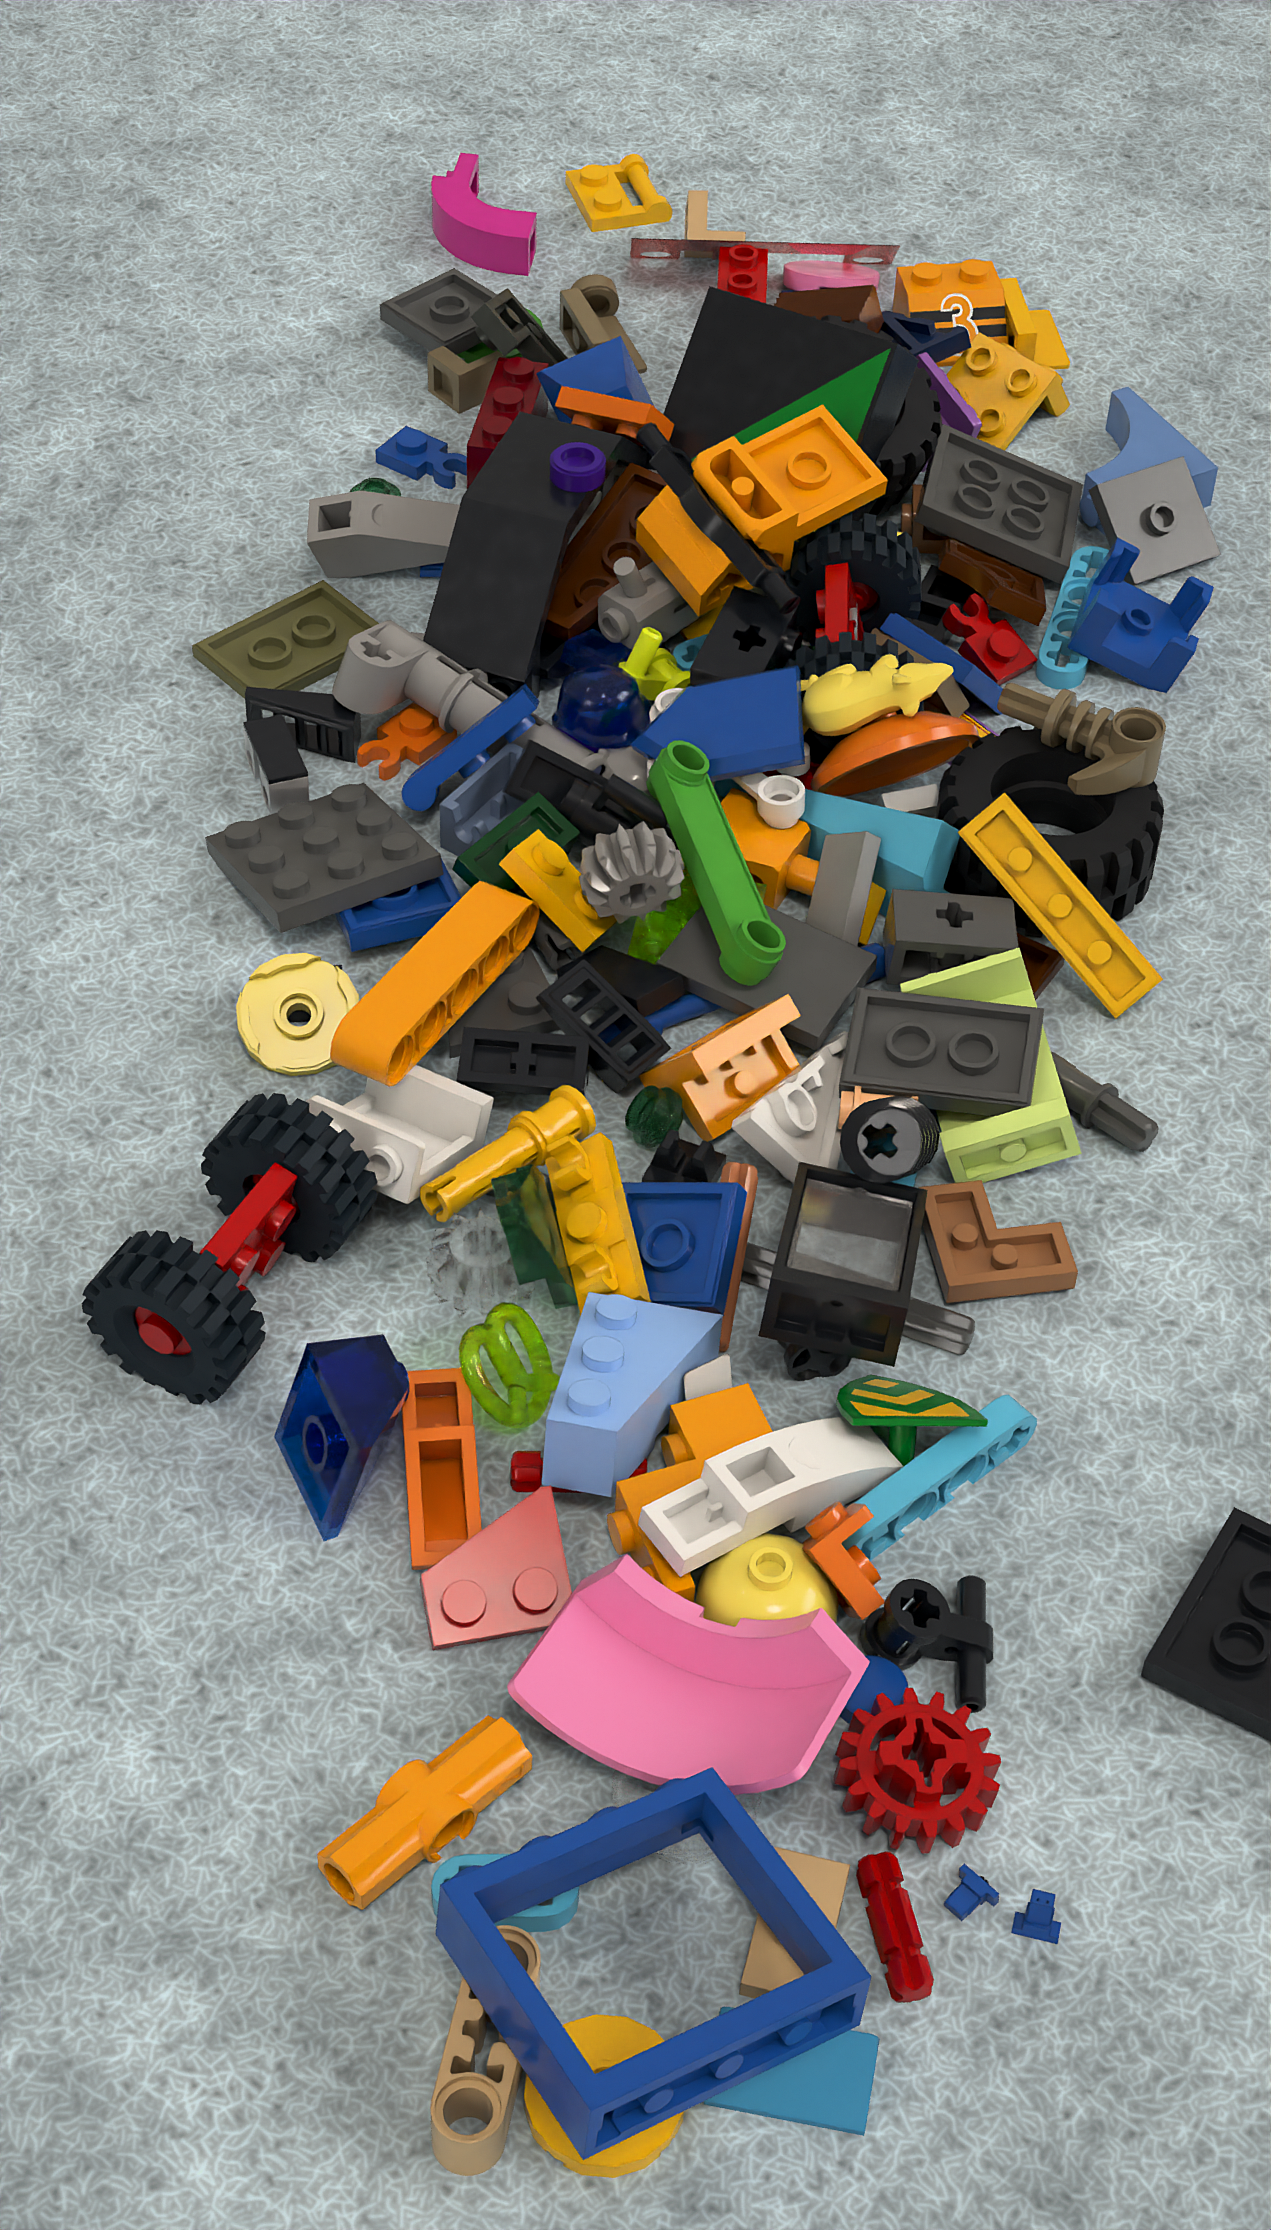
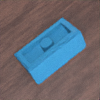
[704,2007,880,2136]

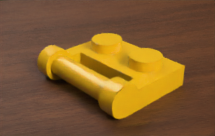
[565,154,673,232]

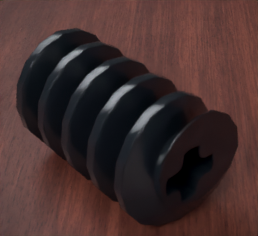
[840,1096,940,1183]

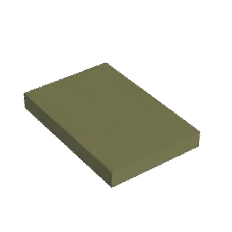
[192,580,379,710]

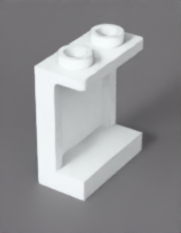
[306,1065,494,1204]

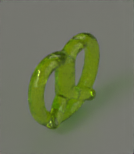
[458,1302,560,1429]

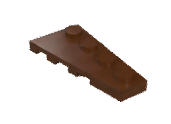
[543,463,668,643]

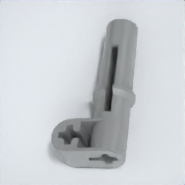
[332,620,595,763]

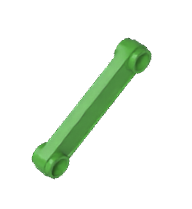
[646,740,786,986]

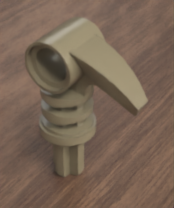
[997,682,1166,795]

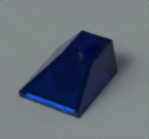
[274,1334,410,1541]

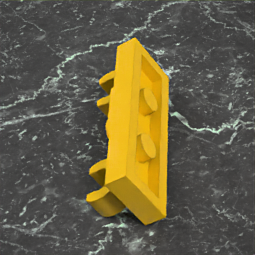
[545,1132,651,1315]

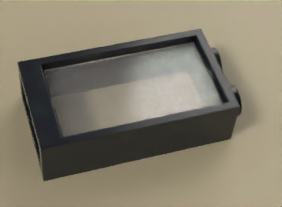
[758,1162,928,1367]

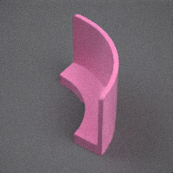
[507,1554,870,1795]

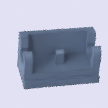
[440,742,524,857]

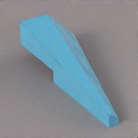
[714,778,960,917]

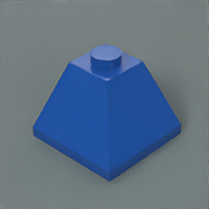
[537,336,655,424]

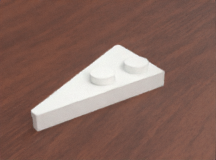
[731,1030,849,1184]

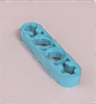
[1036,546,1109,690]
[841,1395,1037,1561]

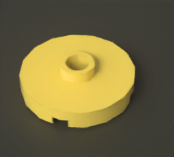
[236,953,359,1076]

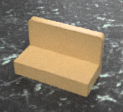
[684,190,746,258]

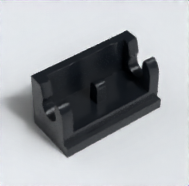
[457,1027,590,1098]

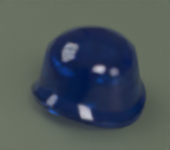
[552,664,651,749]

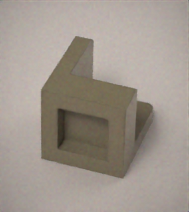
[427,346,506,414]

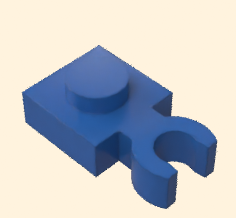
[375,426,467,489]

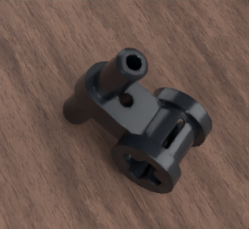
[860,1575,993,1713]

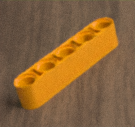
[330,881,540,1086]

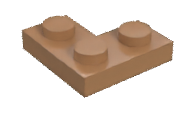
[918,1180,1078,1303]

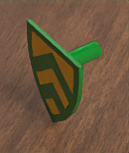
[836,1374,988,1466]

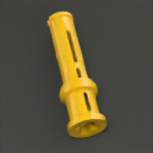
[419,1085,596,1222]

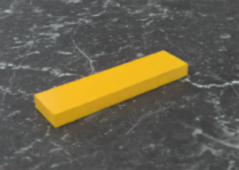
[957,792,1163,1019]

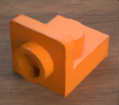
[802,1501,885,1620]

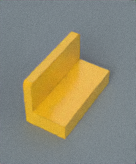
[1000,278,1070,370]

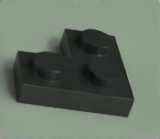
[471,288,568,367]

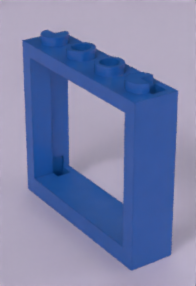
[435,1767,872,2160]

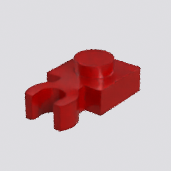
[942,593,1038,686]

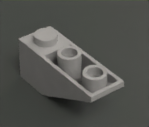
[307,490,460,578]

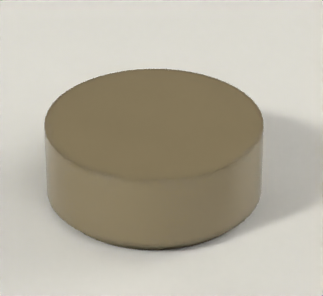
[570,274,619,318]

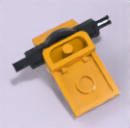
[636,405,888,617]

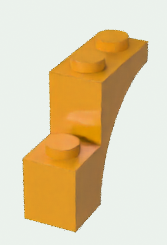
[607,1383,773,1602]

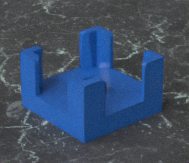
[1067,538,1214,693]

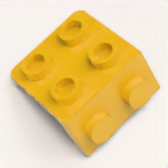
[946,332,1070,450]

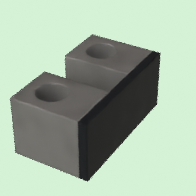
[243,714,310,814]

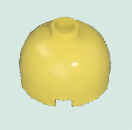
[695,1533,839,1627]

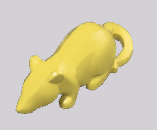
[801,654,954,736]

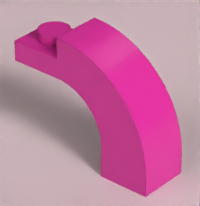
[431,153,537,276]

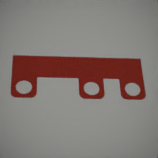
[630,238,900,265]

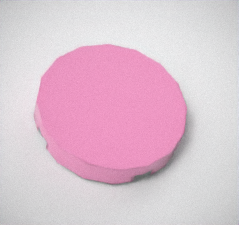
[783,260,880,291]

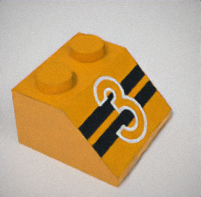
[892,259,1008,367]

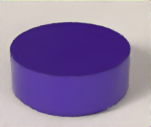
[550,442,606,492]

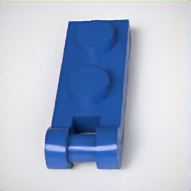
[401,684,539,811]

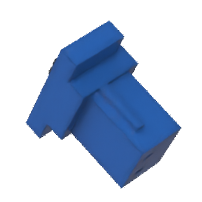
[944,1863,999,1921]
[1011,1889,1061,1944]

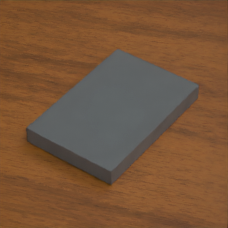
[656,905,877,1051]
[839,987,1044,1116]

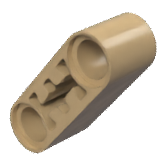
[430,1925,541,2176]

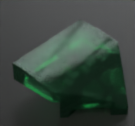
[491,1164,578,1309]

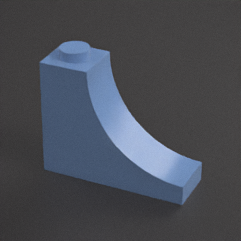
[1080,387,1218,536]

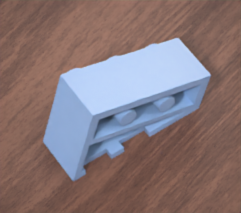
[542,1292,723,1497]

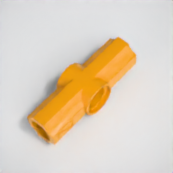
[317,1715,532,1910]

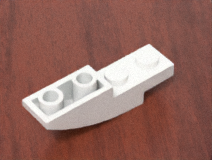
[638,1417,904,1577]

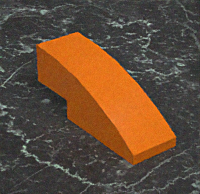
[400,1367,482,1570]

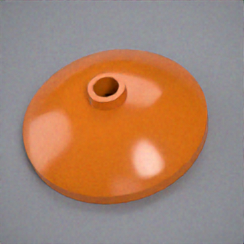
[810,711,980,798]

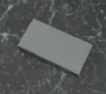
[806,831,881,946]

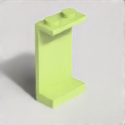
[900,948,1082,1183]

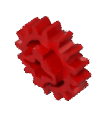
[833,1688,1001,1854]

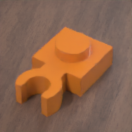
[357,702,457,781]

